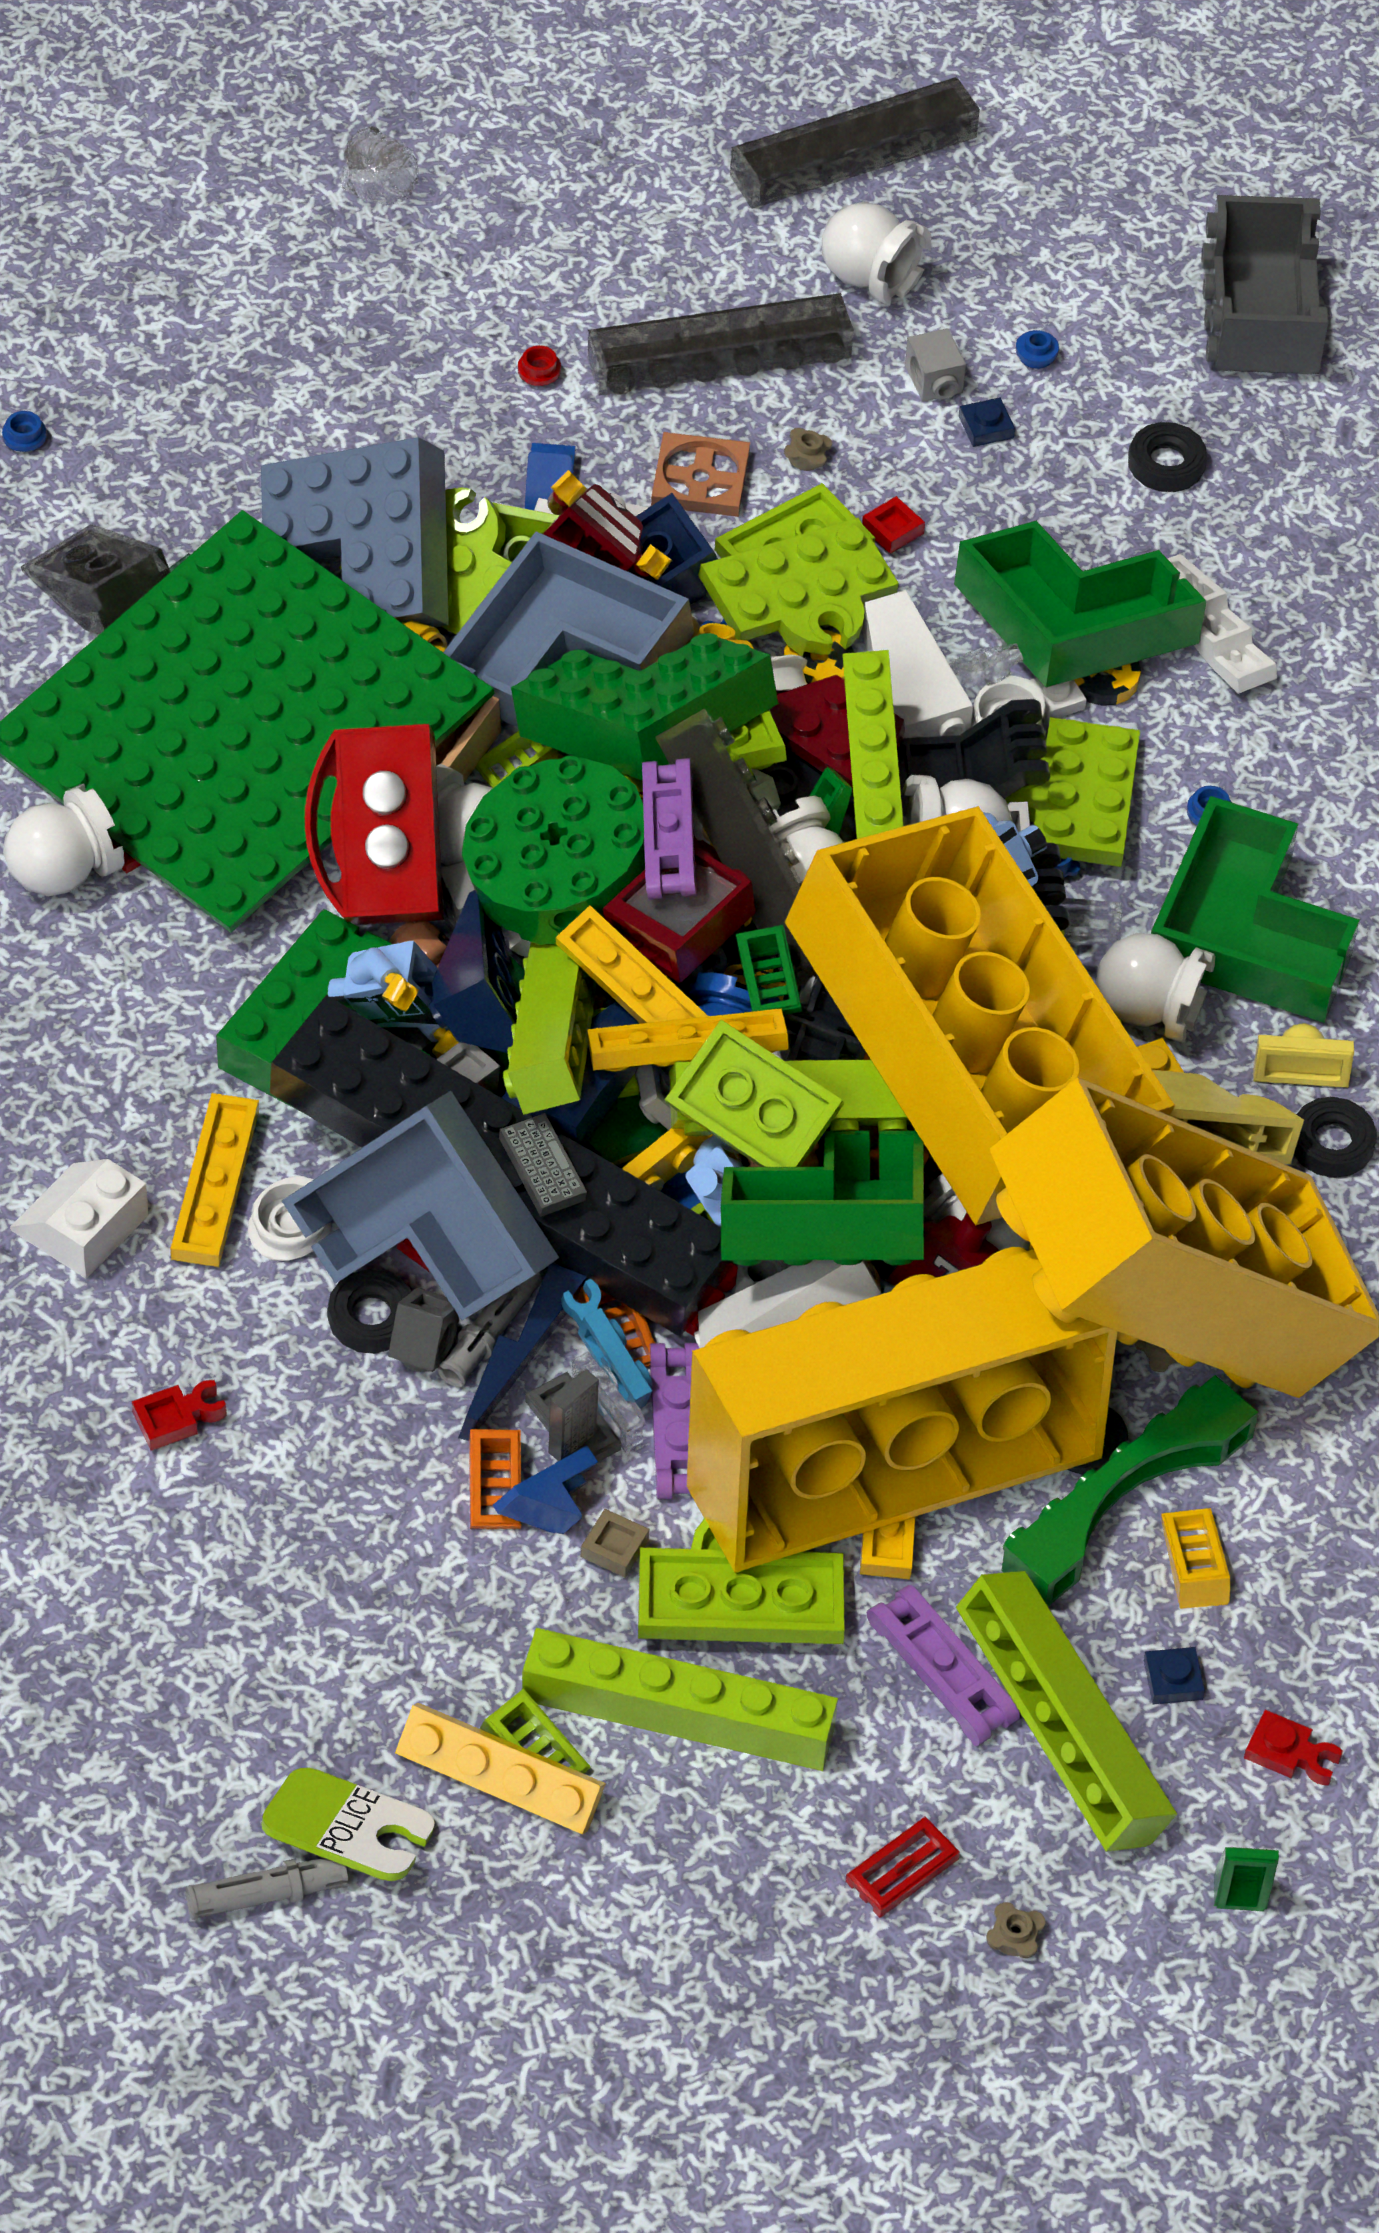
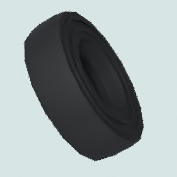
[1128,422,1207,492]
[1294,1097,1377,1178]
[327,1269,411,1354]

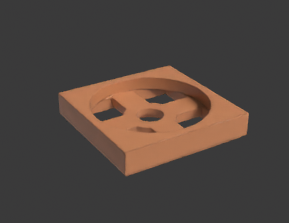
[651,432,750,517]

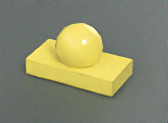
[1253,1023,1354,1088]

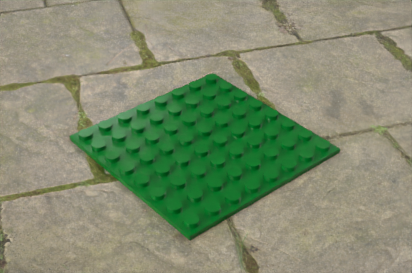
[0,510,495,933]

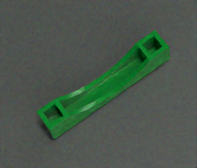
[1001,1375,1259,1606]

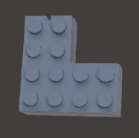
[261,437,449,627]
[443,532,694,727]
[282,1091,559,1321]

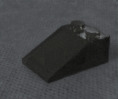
[20,524,170,635]

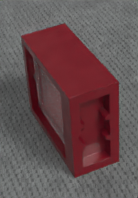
[603,847,756,983]

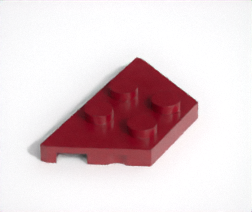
[769,675,905,793]

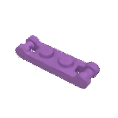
[642,758,697,900]
[650,1343,699,1499]
[866,1585,1020,1746]

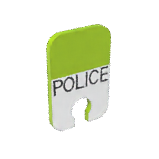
[261,1768,435,1881]

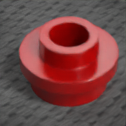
[518,345,561,386]

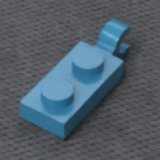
[561,1279,652,1414]

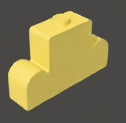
[1152,1070,1304,1164]

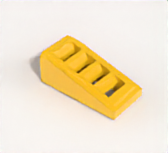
[1161,1508,1230,1609]

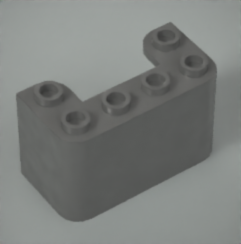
[1201,195,1328,374]

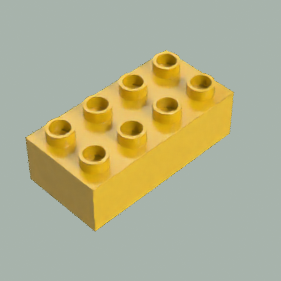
[785,806,1175,1226]
[989,1077,1379,1398]
[686,1247,1117,1573]

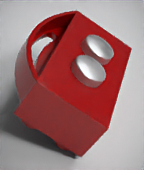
[305,724,444,925]

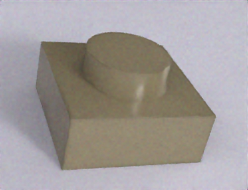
[581,1509,650,1578]

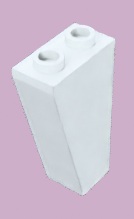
[862,590,973,738]
[694,1260,882,1348]

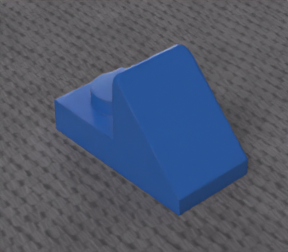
[524,443,576,510]
[492,1446,598,1534]

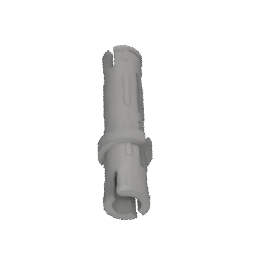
[438,1272,542,1387]
[185,1858,348,1920]

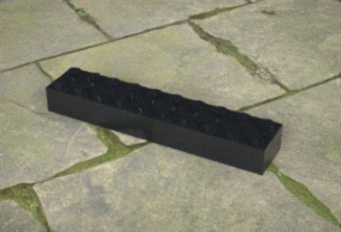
[270,995,733,1337]

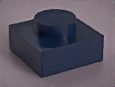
[959,397,1015,447]
[1143,1647,1205,1705]

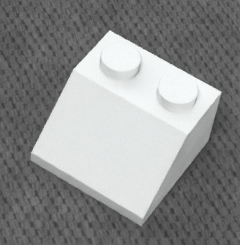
[10,1159,149,1279]

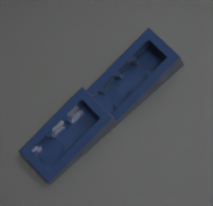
[458,1263,587,1441]

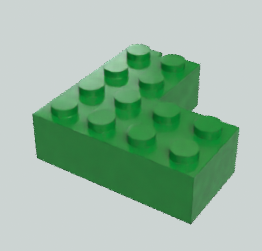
[954,520,1206,688]
[511,633,778,781]
[1151,796,1360,1023]
[216,909,430,1112]
[721,1131,924,1266]

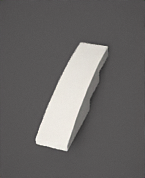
[1168,554,1277,694]

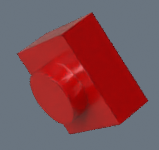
[862,496,925,554]

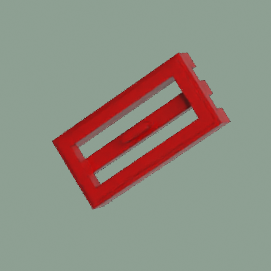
[845,1816,960,1918]

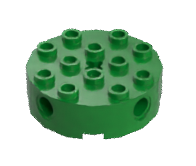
[462,756,645,945]

